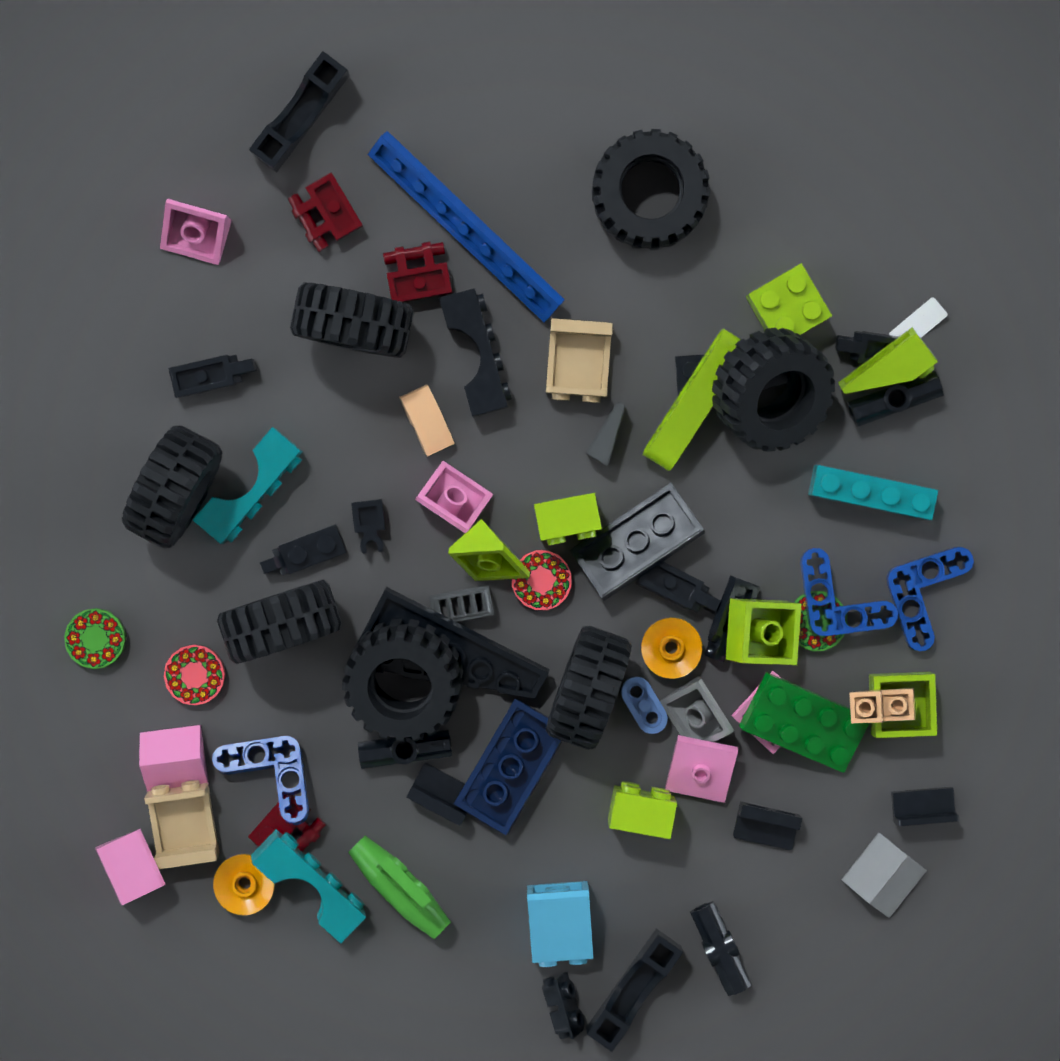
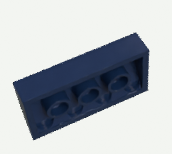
[454,699,562,835]

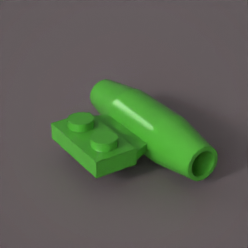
[348,835,451,939]

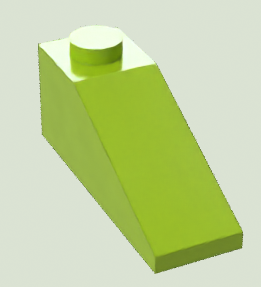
[838,327,938,394]

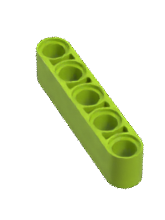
[643,329,741,471]

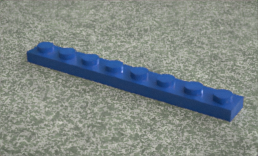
[367,131,565,322]

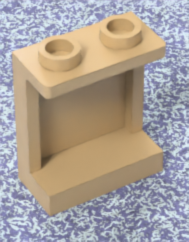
[546,318,613,403]
[144,780,220,869]

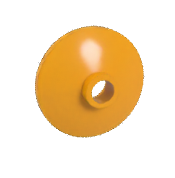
[641,618,702,679]
[213,854,275,915]

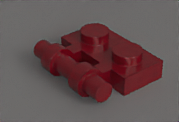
[288,172,363,252]
[383,241,452,302]
[248,794,327,853]

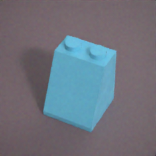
[527,881,593,967]

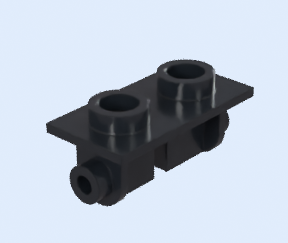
[541,972,585,1039]

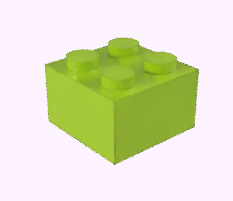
[746,263,832,335]
[534,493,602,545]
[726,598,801,665]
[869,672,937,738]
[608,781,677,839]

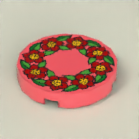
[512,550,572,610]
[164,644,226,706]

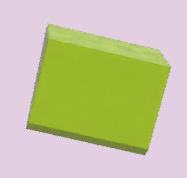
[448,519,530,581]

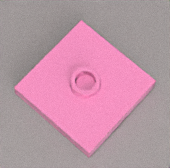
[665,735,738,803]

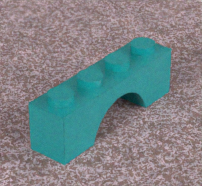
[193,427,303,544]
[808,465,939,520]
[251,829,366,943]

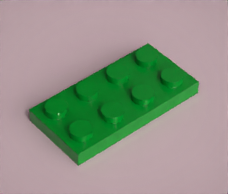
[739,672,870,773]

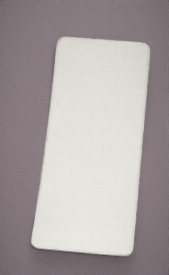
[889,297,948,338]

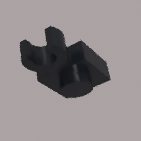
[351,499,386,554]

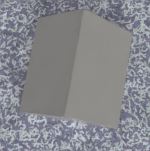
[660,676,734,742]
[841,833,927,918]

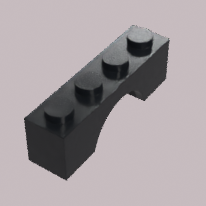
[249,51,350,173]
[439,288,512,417]
[586,928,683,1052]

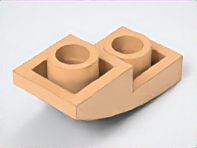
[400,385,455,457]
[849,688,916,724]

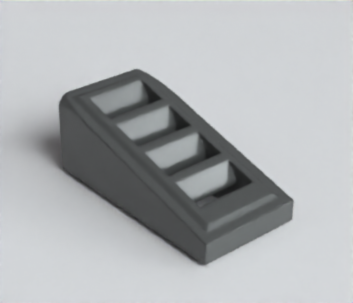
[586,402,625,466]
[429,584,494,622]

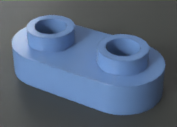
[621,676,668,734]

